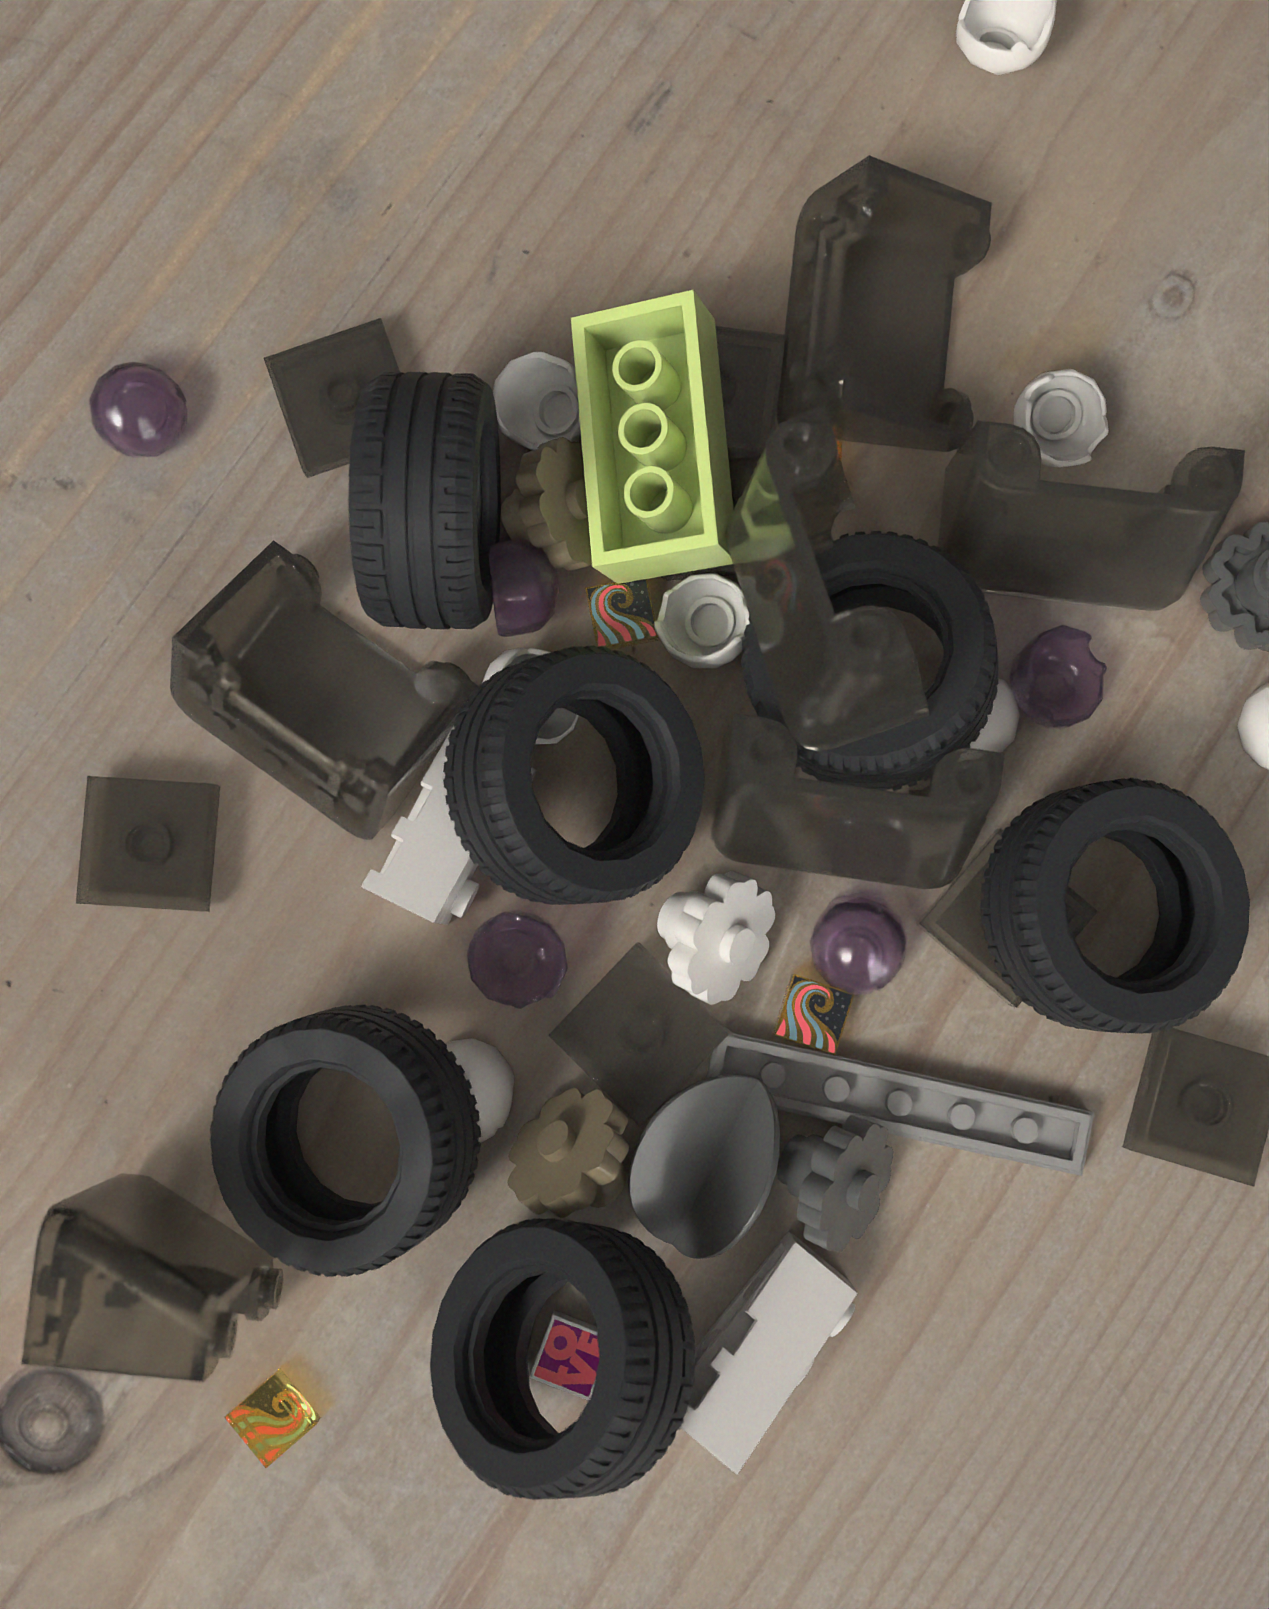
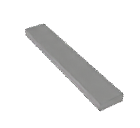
[706,1029,1094,1176]

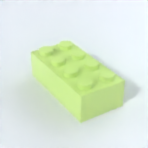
[571,290,739,584]

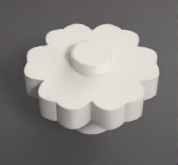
[657,871,775,1005]

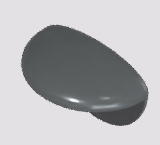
[628,1074,781,1259]

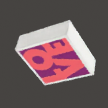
[529,1310,600,1401]

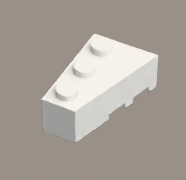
[361,725,537,925]
[680,1230,857,1475]

